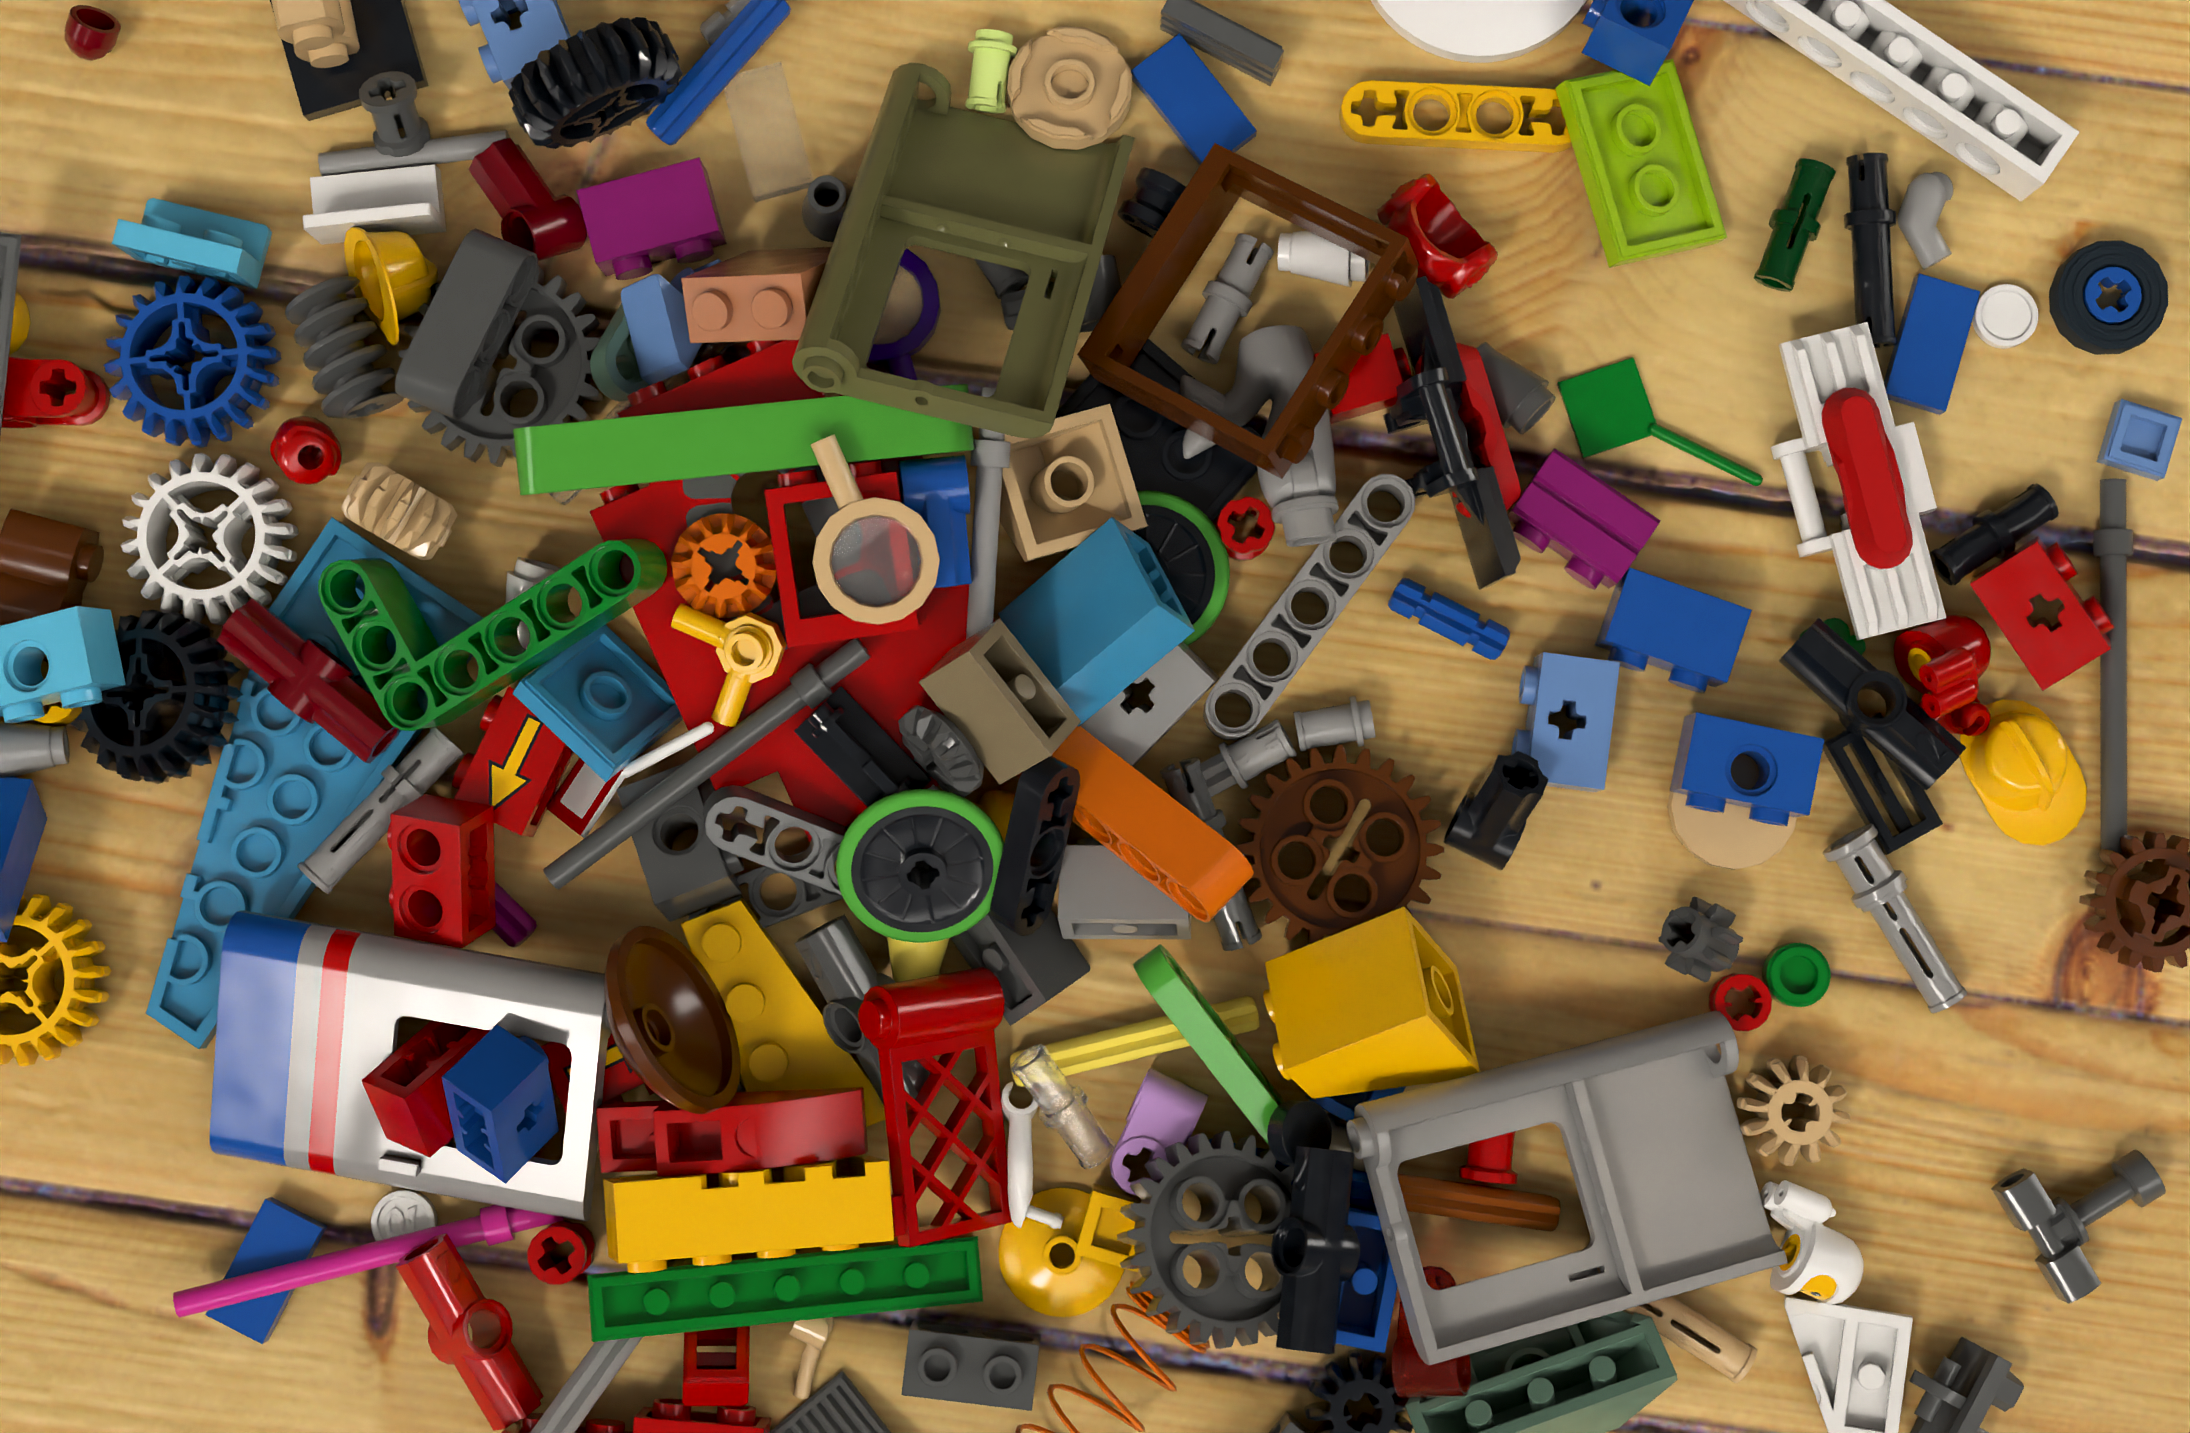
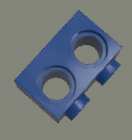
[1581,0,1694,86]

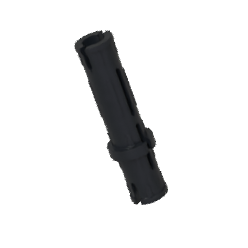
[1844,153,1897,348]

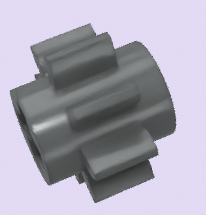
[1659,897,1743,982]

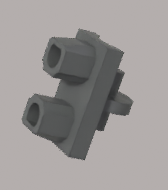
[1909,1336,2024,1433]

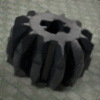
[1305,1350,1413,1433]

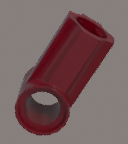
[469,138,587,261]

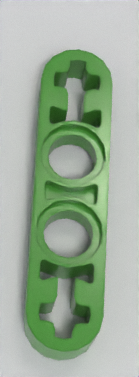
[1133,944,1285,1145]

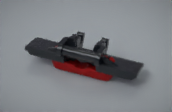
[1383,276,1521,590]

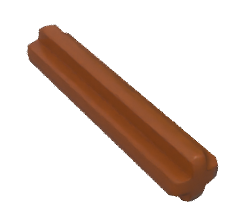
[1372,1173,1561,1232]

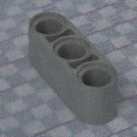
[395,228,538,420]

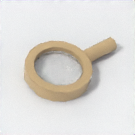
[810,434,940,625]

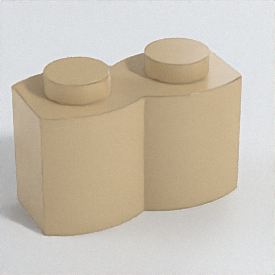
[271,0,360,68]

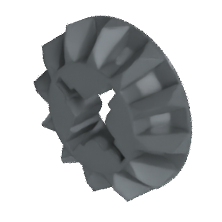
[898,705,982,798]

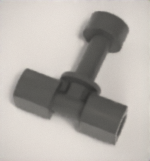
[1991,1150,2166,1304]

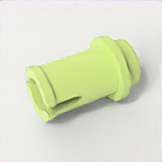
[965,29,1018,113]

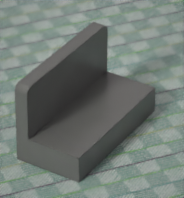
[951,910,1090,1026]

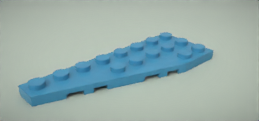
[146,517,483,1049]

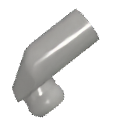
[1897,172,1953,269]

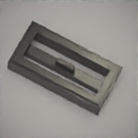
[1160,0,1284,86]

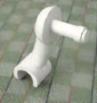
[1001,1082,1064,1229]

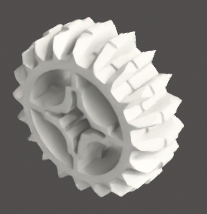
[120,453,299,625]

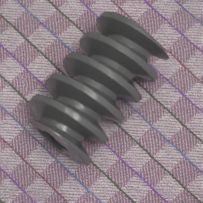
[285,276,404,419]

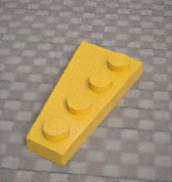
[681,898,885,1127]

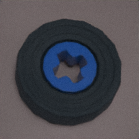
[2049,241,2168,355]

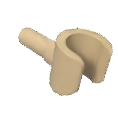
[789,1317,834,1399]

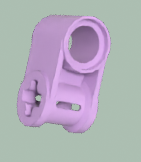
[1110,1068,1208,1195]

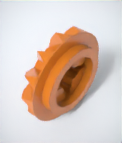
[671,513,776,618]

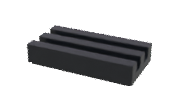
[1823,712,1943,855]

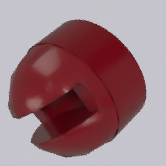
[64,5,121,61]

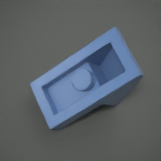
[621,259,722,385]

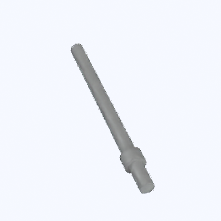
[966,387,1011,779]

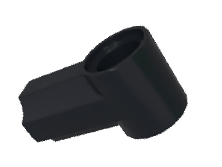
[1443,751,1548,871]

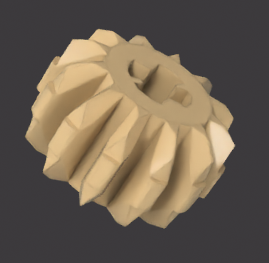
[341,462,458,560]
[1737,1055,1851,1166]

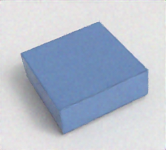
[2097,399,2182,481]

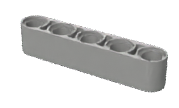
[1203,474,1415,741]

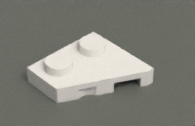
[1784,1295,1913,1433]

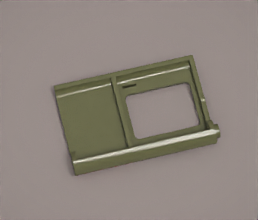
[792,63,1135,439]

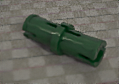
[1754,158,1836,292]

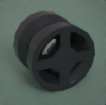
[1118,168,1186,239]

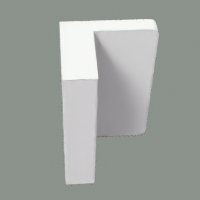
[303,164,446,245]

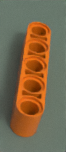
[1016,726,1254,922]

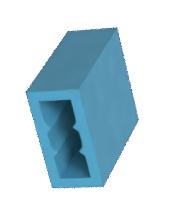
[998,517,1195,727]

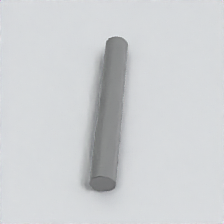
[318,130,509,176]

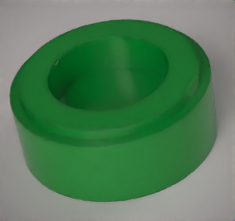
[1762,943,1831,1007]

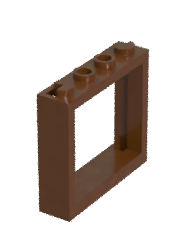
[1077,143,1419,479]

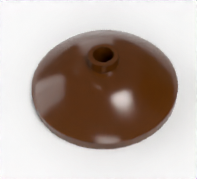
[604,926,740,1114]

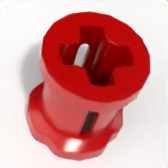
[1216,497,1275,561]
[1459,1131,1518,1184]
[527,1220,596,1285]

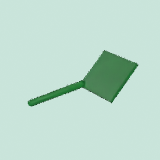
[1557,358,1763,486]

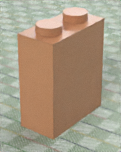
[681,247,832,343]

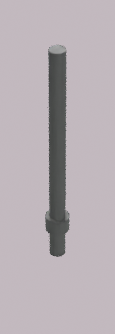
[2093,479,2133,861]
[543,638,871,890]

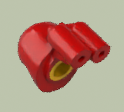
[1894,614,1991,719]

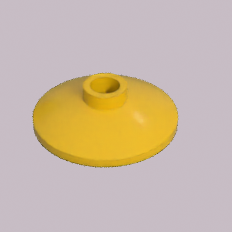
[998,1187,1124,1317]

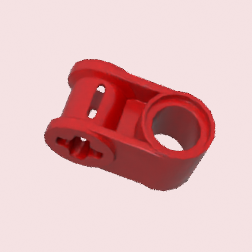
[1,357,110,428]

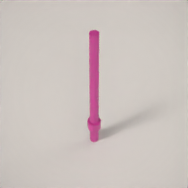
[173,1205,564,1318]

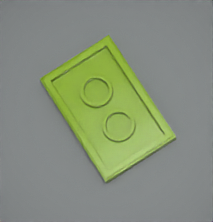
[1555,59,1727,268]

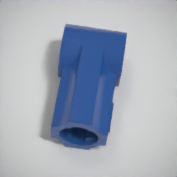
[899,455,972,588]

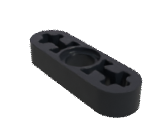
[990,755,1080,936]

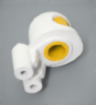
[1760,1180,1864,1305]

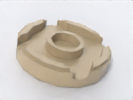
[1007,26,1132,150]
[1667,754,1797,870]

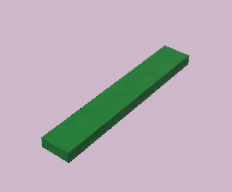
[587,1236,983,1342]

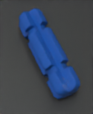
[1388,578,1510,660]

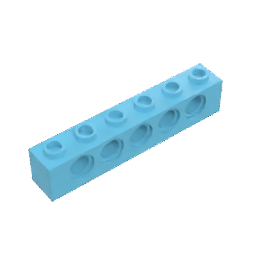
[0,606,126,723]

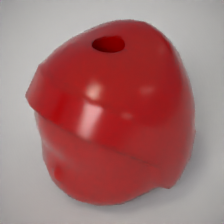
[270,416,342,485]

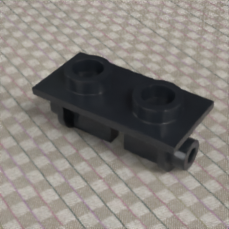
[794,686,931,807]

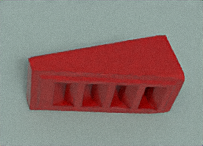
[682,1326,750,1406]

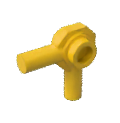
[671,603,787,727]

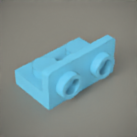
[112,198,272,289]

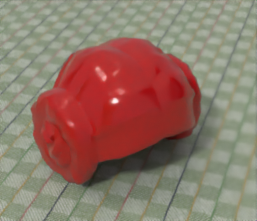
[1377,173,1498,299]

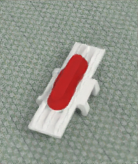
[1771,322,1946,640]

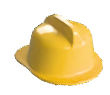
[344,226,438,345]
[1959,699,2087,845]

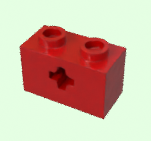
[1970,536,2115,691]
[361,1020,489,1158]

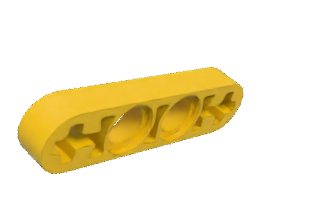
[1339,80,1572,153]

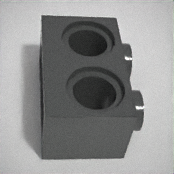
[901,1319,1041,1411]

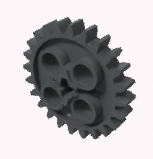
[399,265,604,467]
[1117,1131,1294,1349]

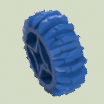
[103,275,282,448]

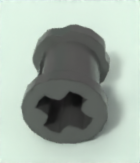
[359,71,431,157]

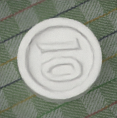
[1972,284,2038,349]
[371,1189,438,1241]

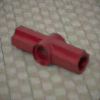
[216,598,400,764]

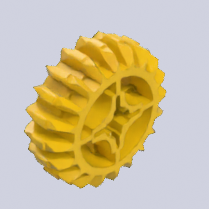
[0,894,112,1066]

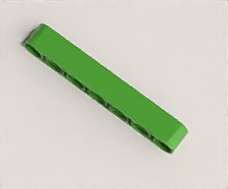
[513,384,975,495]

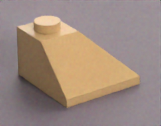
[999,404,1147,562]

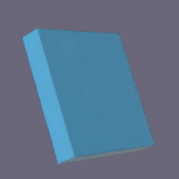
[512,624,683,782]

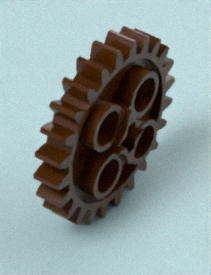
[1235,745,1444,945]

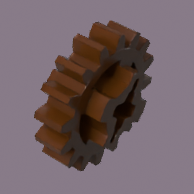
[2079,831,2190,972]

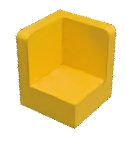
[1075,1183,1142,1272]

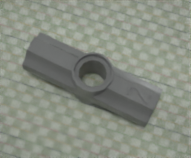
[794,914,930,1105]

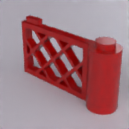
[858,967,1012,1248]

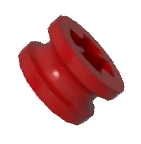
[1708,973,1772,1031]

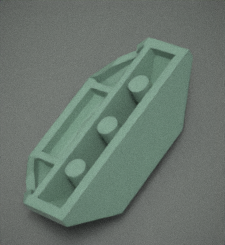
[1405,1311,1678,1433]

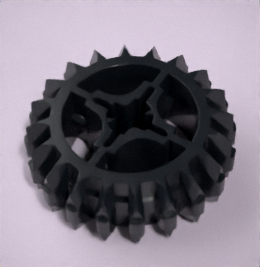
[508,17,683,149]
[71,610,243,784]

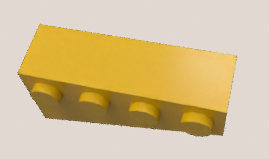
[603,1154,894,1273]

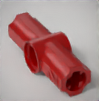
[395,1233,544,1431]

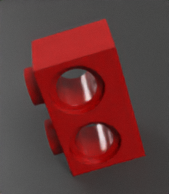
[387,794,496,948]

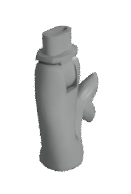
[1180,325,1339,547]

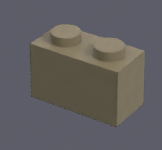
[919,619,1081,784]

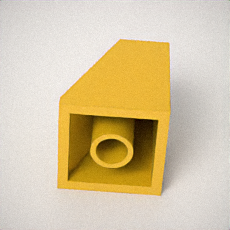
[1263,907,1480,1099]

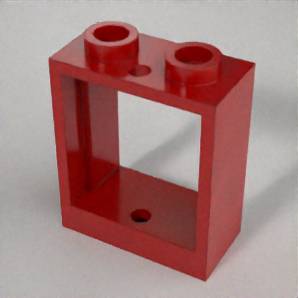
[764,460,919,648]

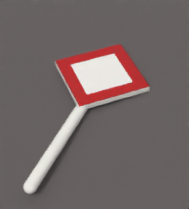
[547,722,714,838]

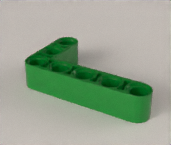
[318,538,667,731]

